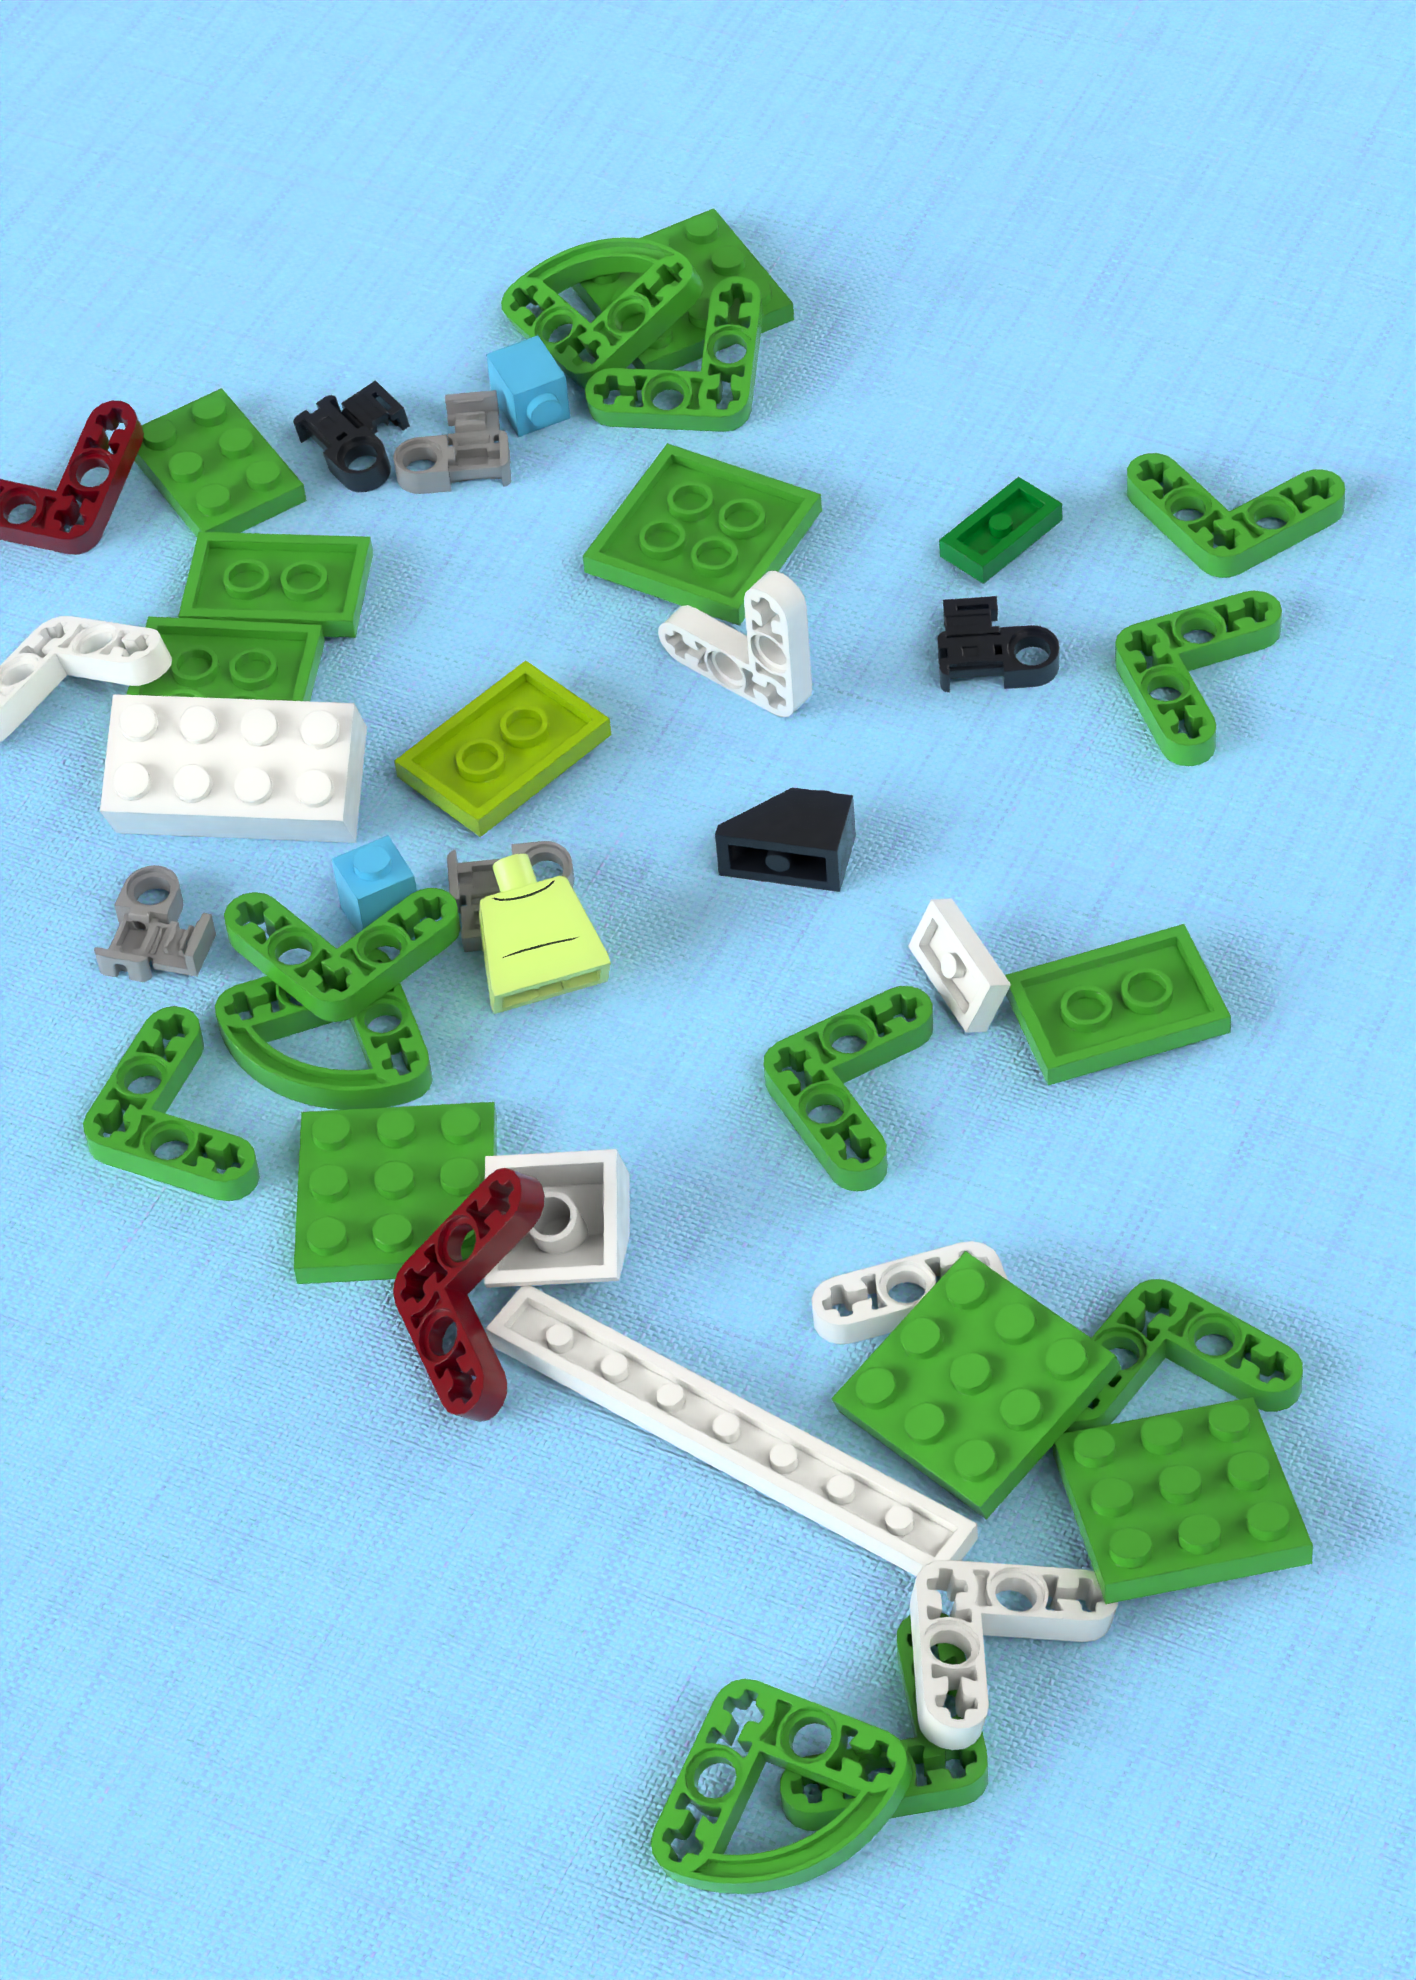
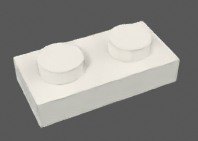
[908,898,1011,1033]

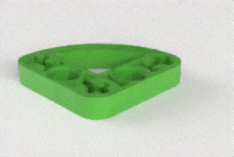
[501,237,703,389]
[215,948,433,1110]
[651,1678,913,1894]

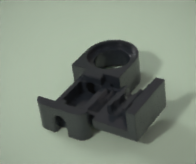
[293,380,410,492]
[937,596,1060,693]

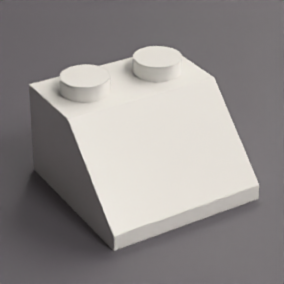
[484,1149,630,1288]

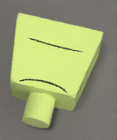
[479,854,611,1014]

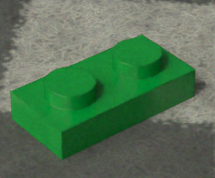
[939,476,1063,584]

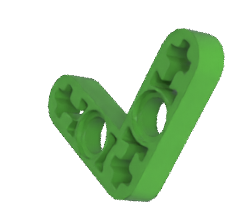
[585,275,763,432]
[1127,453,1345,578]
[1115,590,1282,767]
[224,888,461,1022]
[763,986,933,1191]
[83,1006,260,1201]
[1064,1279,1303,1433]
[780,1612,988,1831]

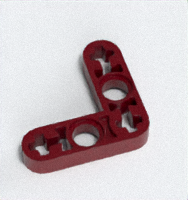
[0,400,144,555]
[393,1168,545,1422]

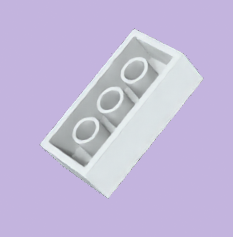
[100,694,367,843]

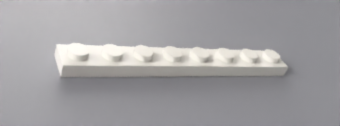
[485,1286,978,1577]

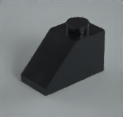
[715,787,856,892]

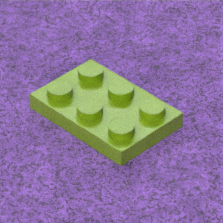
[394,660,612,837]

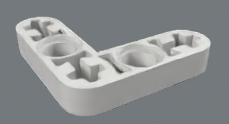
[658,571,812,717]
[0,616,172,742]
[812,1241,1008,1345]
[910,1560,1118,1750]

